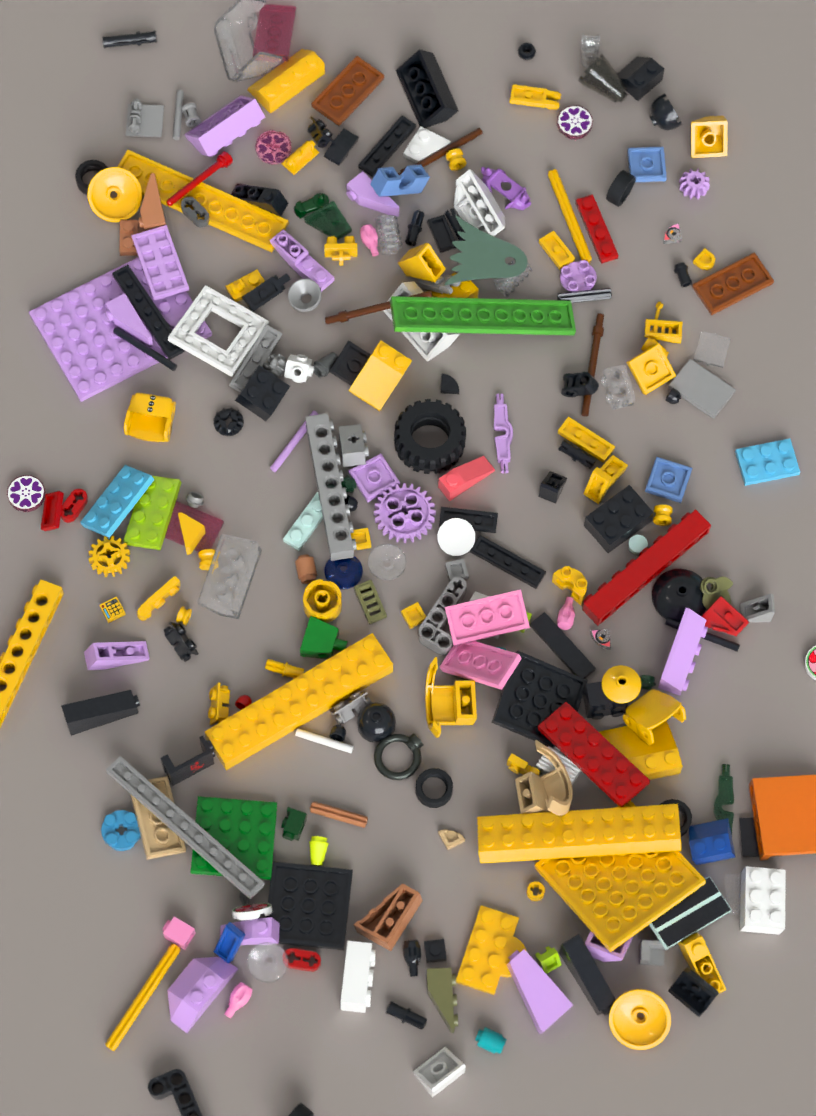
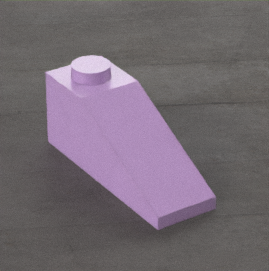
[346,171,399,218]
[104,293,153,347]
[84,641,150,670]
[220,917,280,945]

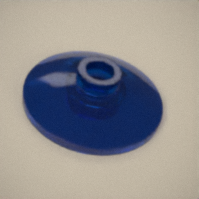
[324,556,363,590]

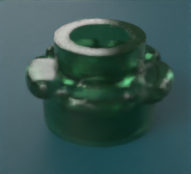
[341,475,356,493]
[640,675,656,690]

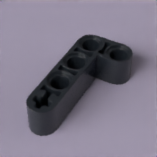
[148,1069,202,1116]

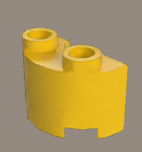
[552,566,587,605]

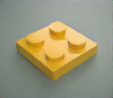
[626,344,676,395]

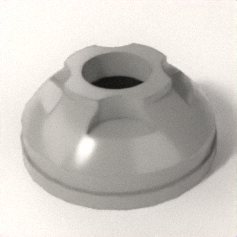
[288,279,322,312]

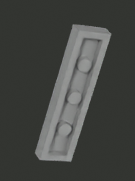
[229,325,283,392]

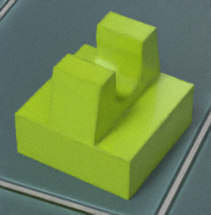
[535,946,562,974]

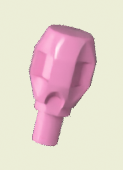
[360,224,379,256]
[557,597,575,630]
[225,982,253,1018]

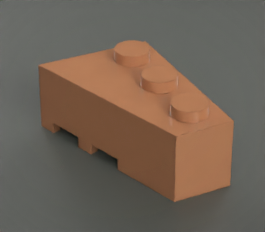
[354,883,422,951]

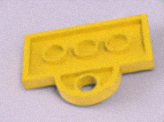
[456,905,527,995]

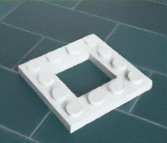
[168,285,269,377]

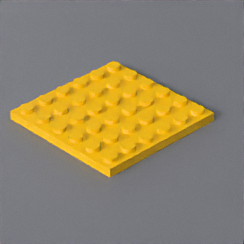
[534,800,706,952]

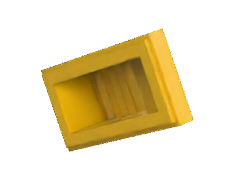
[644,319,683,344]

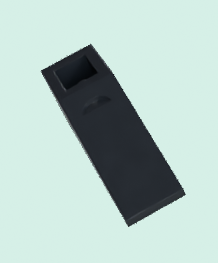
[231,184,289,217]

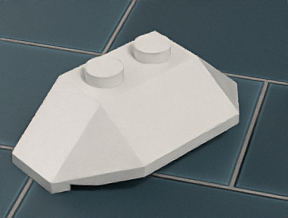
[454,169,505,236]

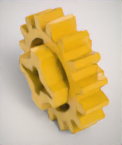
[88,536,130,577]

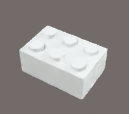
[740,866,786,934]
[341,941,376,1013]

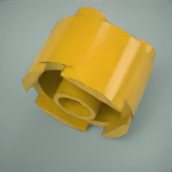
[303,579,342,623]

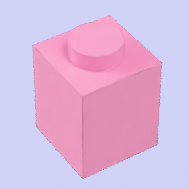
[163,916,196,950]

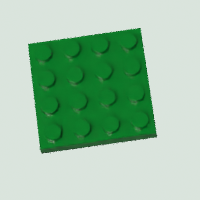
[191,796,277,880]

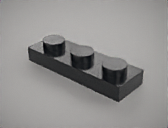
[439,507,498,533]

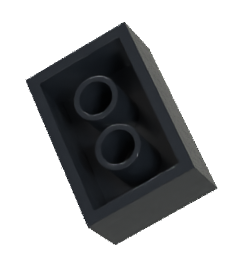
[584,485,654,553]

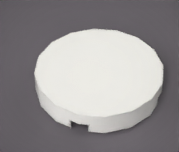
[437,518,475,556]

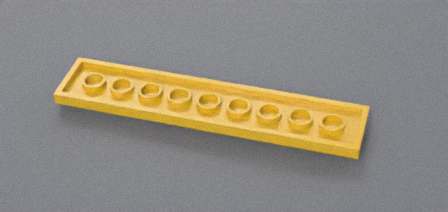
[117,150,289,253]

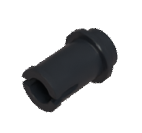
[674,263,692,287]

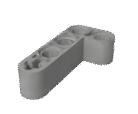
[418,577,467,655]

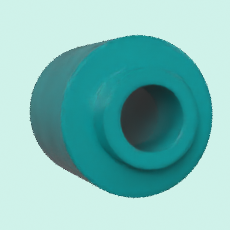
[475,1027,507,1054]

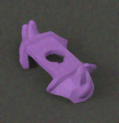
[481,167,531,210]

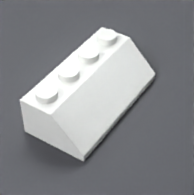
[383,281,460,361]

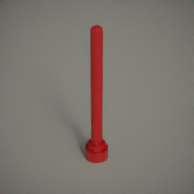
[166,151,233,206]

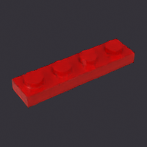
[575,194,619,264]

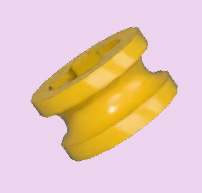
[176,606,192,625]
[527,881,545,902]

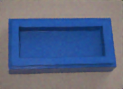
[213,922,245,963]

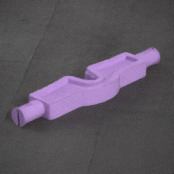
[494,393,513,474]

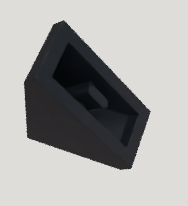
[539,471,567,504]

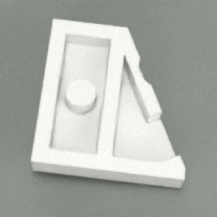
[403,126,451,163]

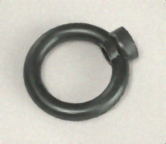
[374,733,423,780]

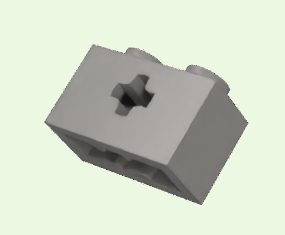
[338,424,369,467]

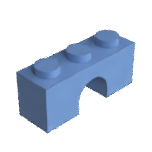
[370,165,430,197]

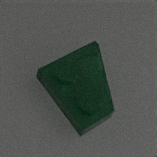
[303,201,352,240]

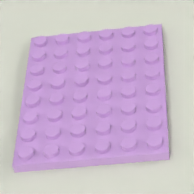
[29,257,212,402]

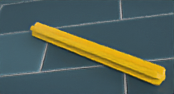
[548,169,592,263]
[105,943,181,1051]

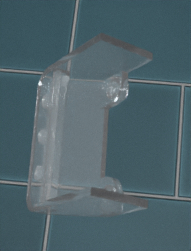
[214,0,283,82]

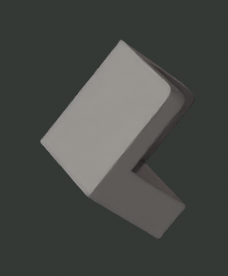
[639,940,664,966]

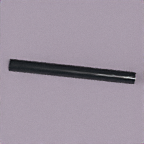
[113,327,178,371]
[665,617,740,652]

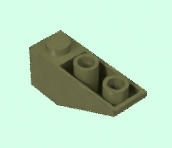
[426,968,458,1033]

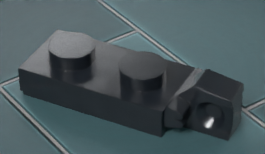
[242,273,291,312]

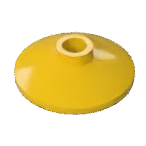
[602,665,641,703]

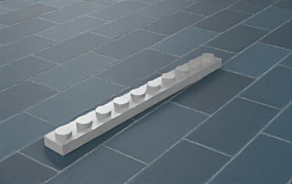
[106,756,265,900]

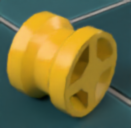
[445,148,467,171]
[653,504,673,526]
[198,549,218,570]

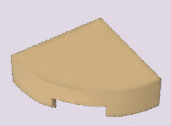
[438,829,465,850]

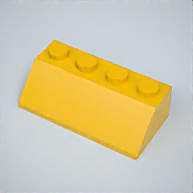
[247,49,325,114]

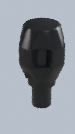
[403,940,421,977]

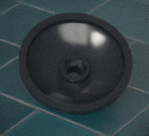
[652,569,709,622]

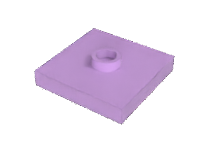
[348,453,400,503]

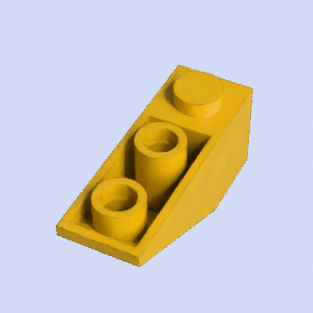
[678,933,726,993]

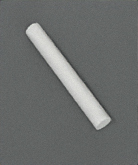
[295,729,354,754]

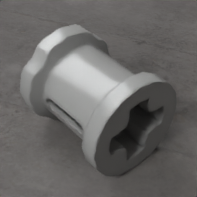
[181,103,201,127]

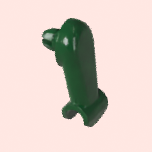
[294,193,329,218]

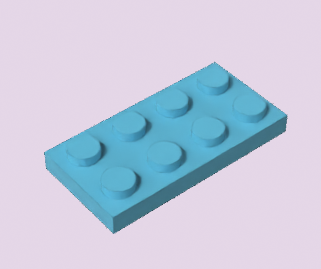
[80,465,154,538]

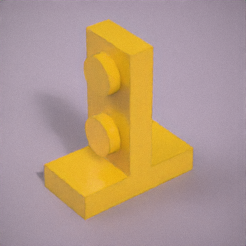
[583,455,628,505]

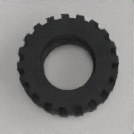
[394,399,466,474]

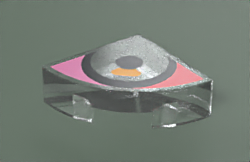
[663,223,682,244]
[590,629,611,650]

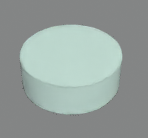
[628,535,648,555]

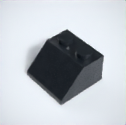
[612,56,664,101]

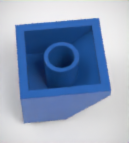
[689,818,736,865]

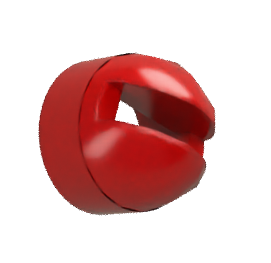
[235,695,252,710]

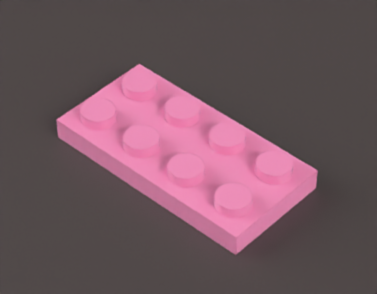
[445,589,530,646]
[439,641,522,690]

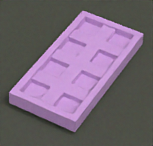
[131,225,189,301]

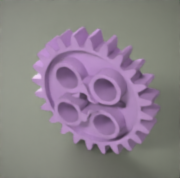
[374,483,436,543]

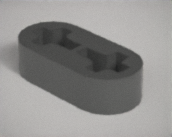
[181,197,210,228]

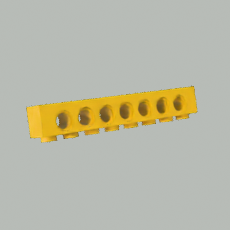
[0,579,64,728]

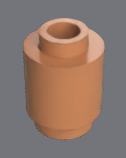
[295,554,317,584]

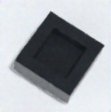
[424,939,447,963]

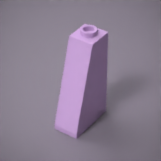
[507,949,573,1034]

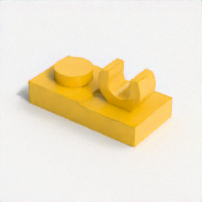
[225,269,265,302]

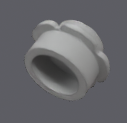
[185,492,204,508]

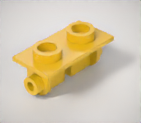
[281,140,319,175]
[208,682,230,725]

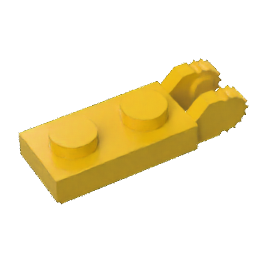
[510,84,561,110]
[137,576,180,621]

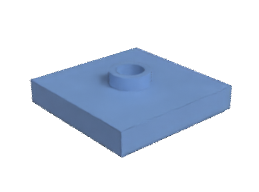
[627,147,667,182]
[645,457,692,503]

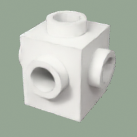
[284,354,314,383]

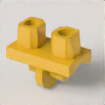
[324,236,358,266]

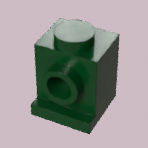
[281,807,307,841]

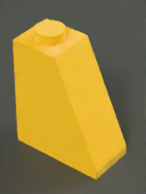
[398,243,446,282]

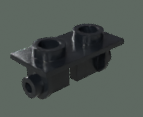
[308,116,336,148]
[164,622,199,661]

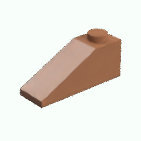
[138,173,166,231]

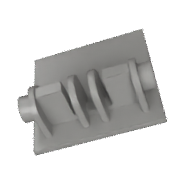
[126,99,164,137]

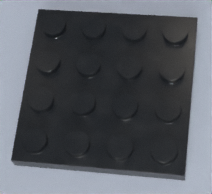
[491,650,588,748]
[266,862,353,950]

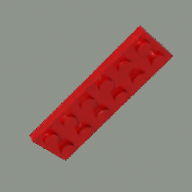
[538,702,650,807]

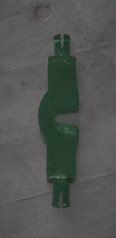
[713,764,734,835]

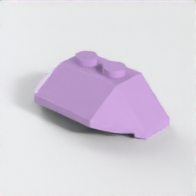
[167,957,238,1033]

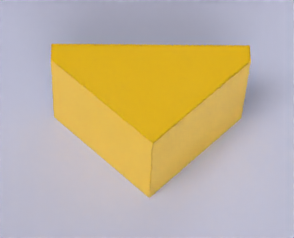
[178,512,206,555]

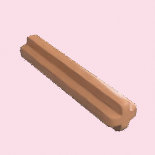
[310,801,368,828]

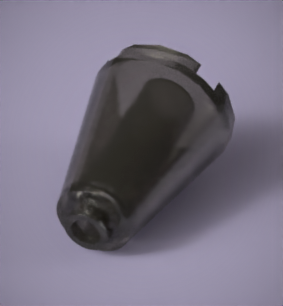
[578,54,628,103]

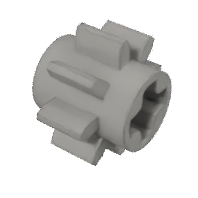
[264,354,287,377]

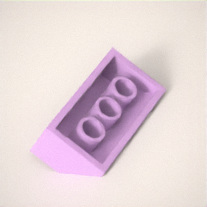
[184,95,265,157]
[658,608,708,696]

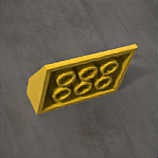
[599,720,683,780]

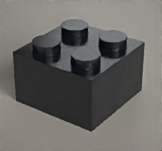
[235,365,290,421]
[583,679,629,720]

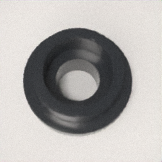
[518,43,536,60]

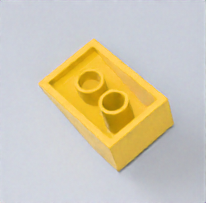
[348,340,412,411]

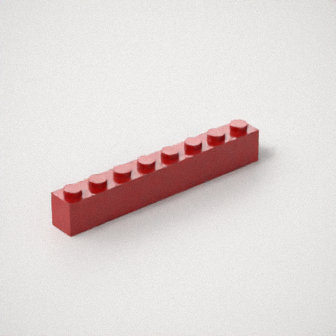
[582,509,711,626]

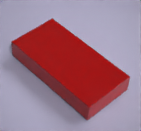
[41,491,64,531]

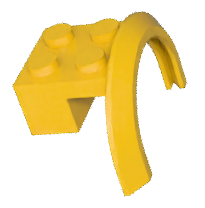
[425,657,477,738]

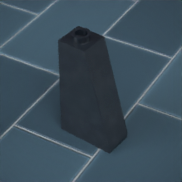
[61,690,140,736]
[559,934,616,1016]

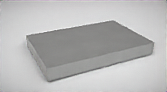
[668,359,736,419]

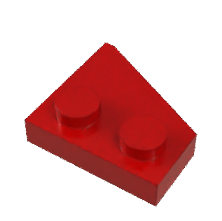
[701,596,749,636]

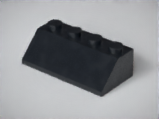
[396,49,459,128]

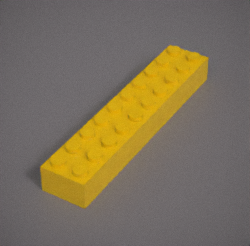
[205,633,393,770]
[477,804,681,863]

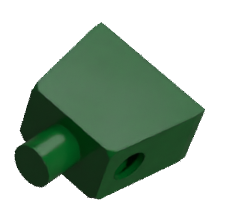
[300,616,348,659]

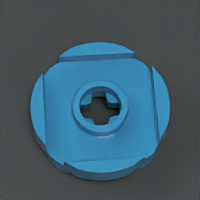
[101,810,141,851]

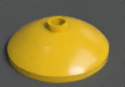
[87,167,142,222]
[609,989,671,1050]

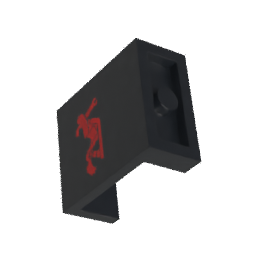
[161,736,215,786]

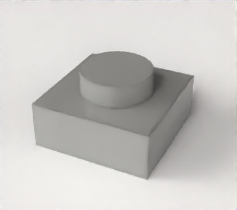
[445,559,469,582]

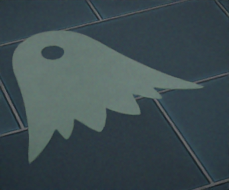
[444,215,528,285]

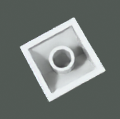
[413,1047,466,1098]

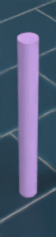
[270,411,319,472]

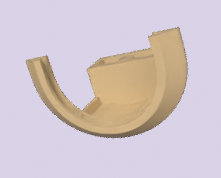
[515,740,573,816]

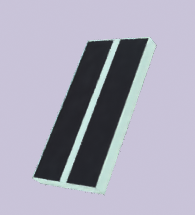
[649,876,732,950]

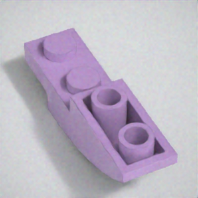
[270,230,335,292]

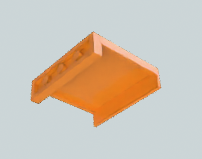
[749,775,816,861]

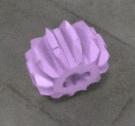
[679,169,710,200]

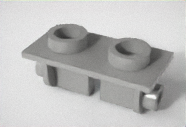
[330,691,372,724]

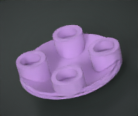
[560,260,597,292]

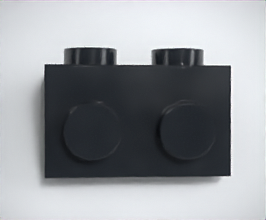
[668,966,719,1017]

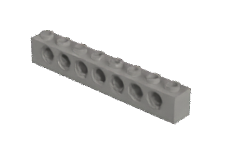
[305,413,357,561]

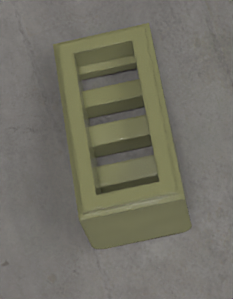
[354,580,387,625]

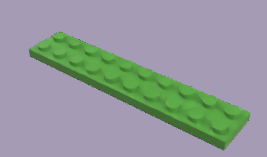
[390,296,576,335]

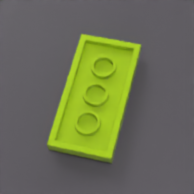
[123,476,181,550]

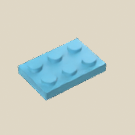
[735,438,800,486]

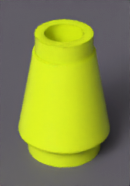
[309,836,329,866]

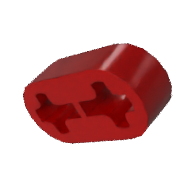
[61,489,88,523]
[283,948,321,972]

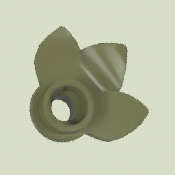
[700,576,733,610]

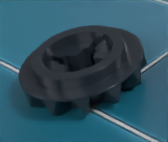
[214,407,244,436]

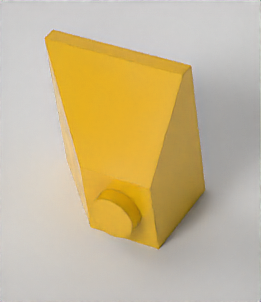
[691,115,727,158]

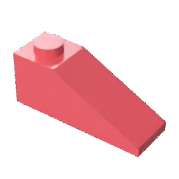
[438,456,495,502]

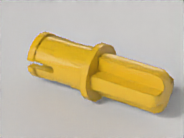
[265,659,305,679]

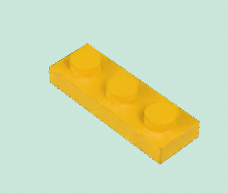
[558,416,615,463]

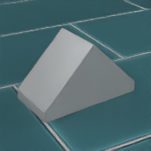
[740,594,775,623]

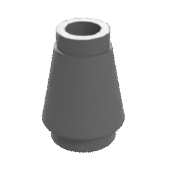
[313,352,338,378]

